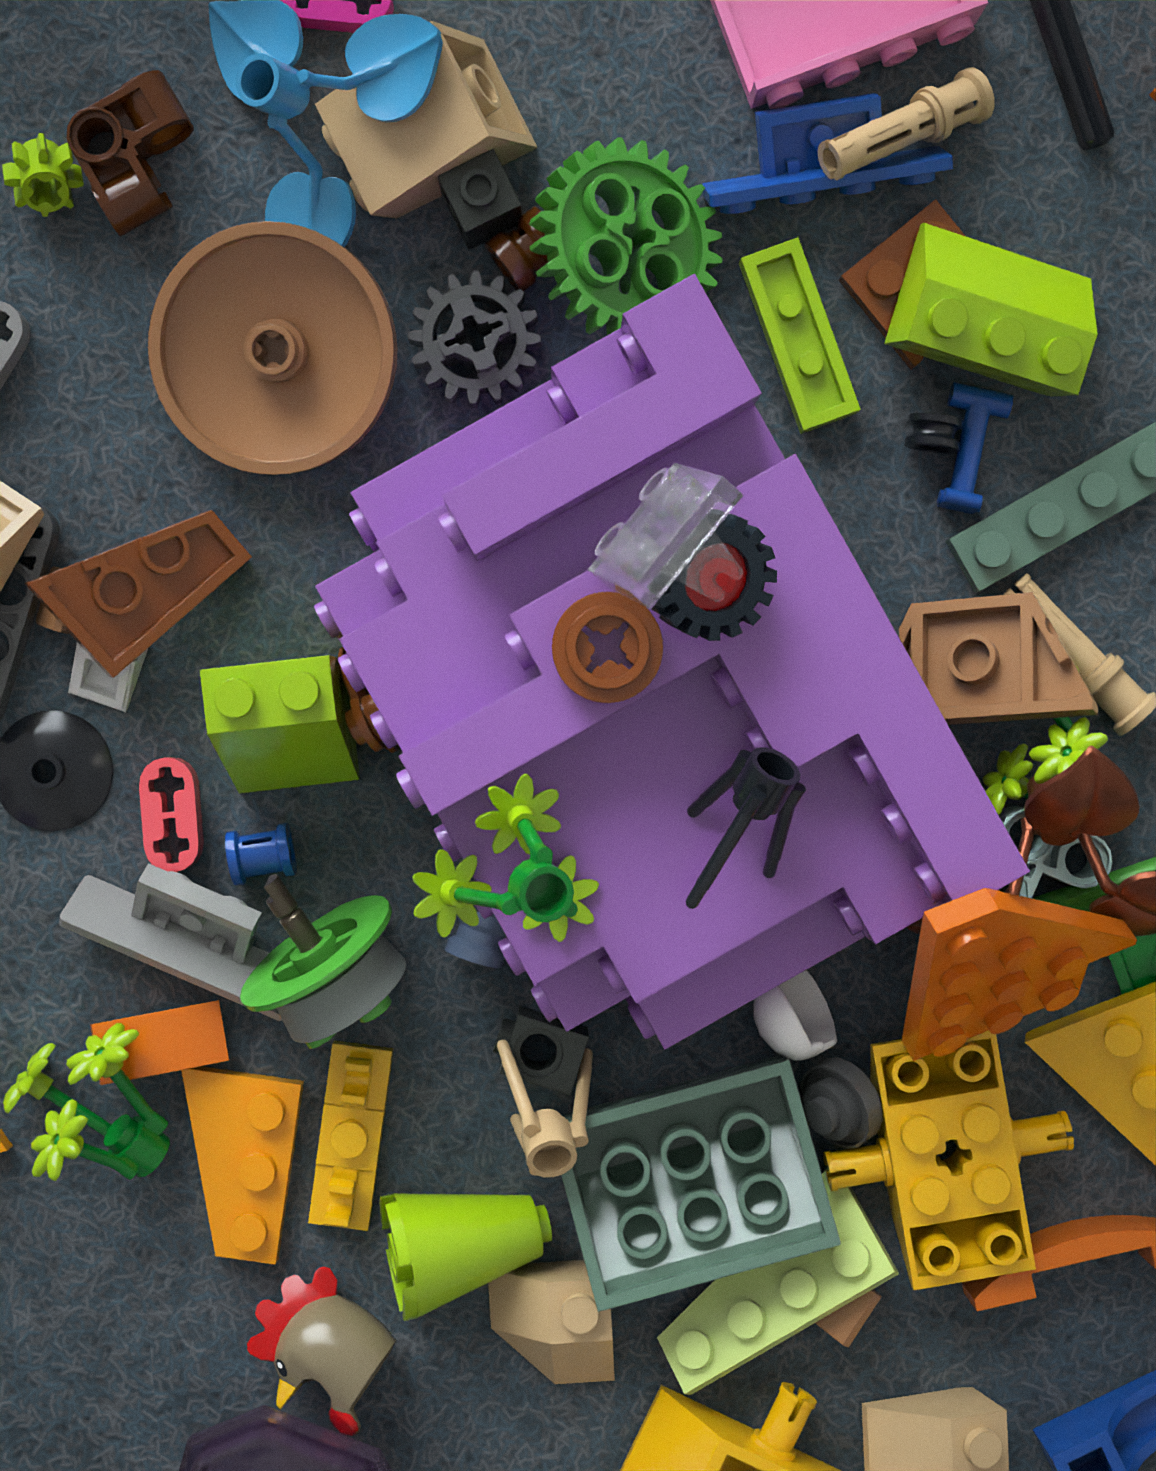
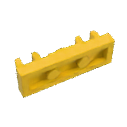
[308,1040,394,1231]

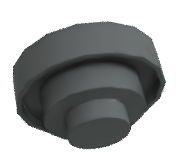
[800,1057,883,1149]

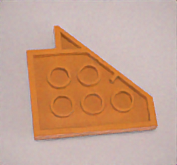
[902,888,1137,1061]

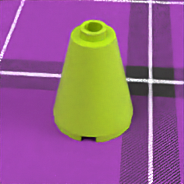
[380,1193,552,1321]

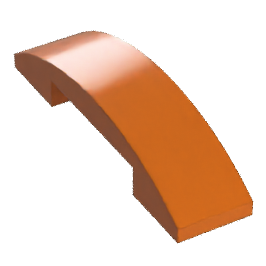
[962,1215,1156,1312]

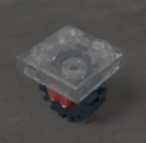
[587,463,777,641]

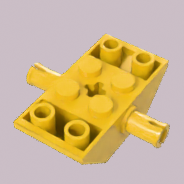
[823,1031,1074,1290]
[620,1382,841,1471]

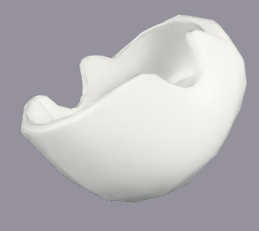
[754,970,837,1061]

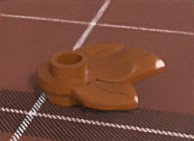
[337,647,400,753]

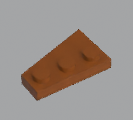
[25,510,252,678]

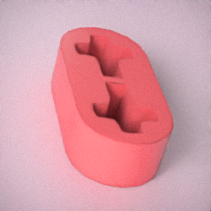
[139,757,204,872]

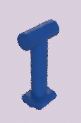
[937,382,1013,514]

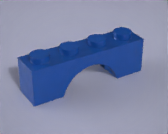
[1032,1370,1156,1471]

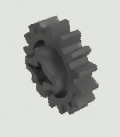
[408,270,541,408]

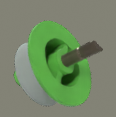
[240,874,406,1049]

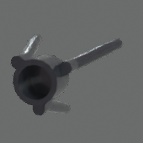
[685,747,806,909]

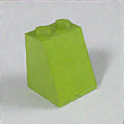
[200,655,360,793]

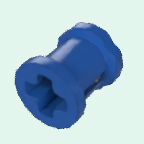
[225,823,297,886]

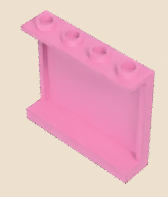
[710,0,988,109]

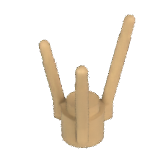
[497,1039,593,1177]

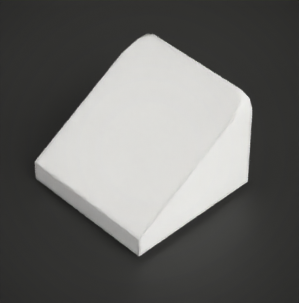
[68,642,148,712]

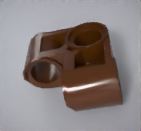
[66,70,194,237]

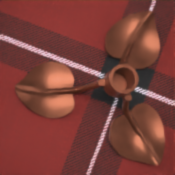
[907,746,1156,936]

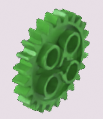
[529,137,723,335]

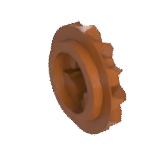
[552,592,663,703]

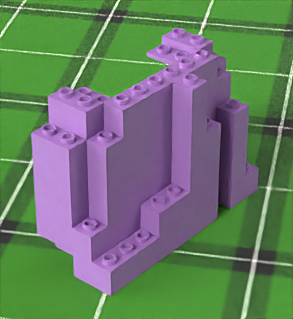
[314,273,1030,1050]

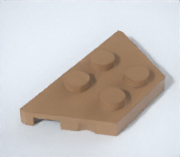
[899,592,1098,725]

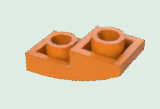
[90,1000,229,1085]

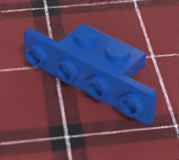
[703,93,953,214]

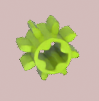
[2,133,84,217]

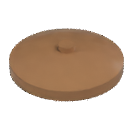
[148,221,398,475]

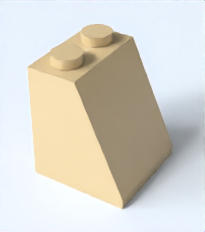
[315,21,538,219]

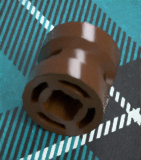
[484,206,548,291]

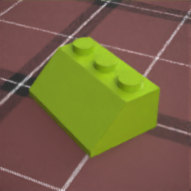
[884,223,1098,397]

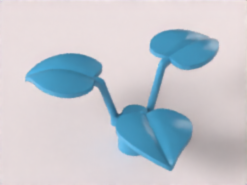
[208,0,443,248]

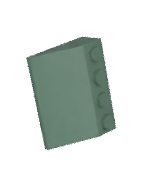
[561,1055,841,1312]

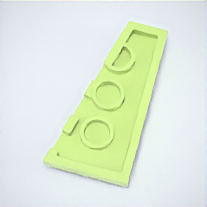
[657,1168,899,1395]

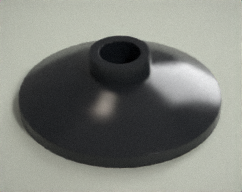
[0,710,113,831]

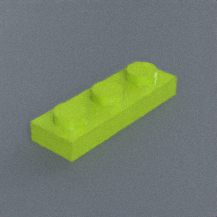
[739,237,861,434]

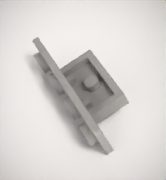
[59,863,282,1021]

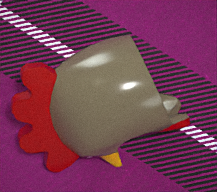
[247,1266,397,1436]

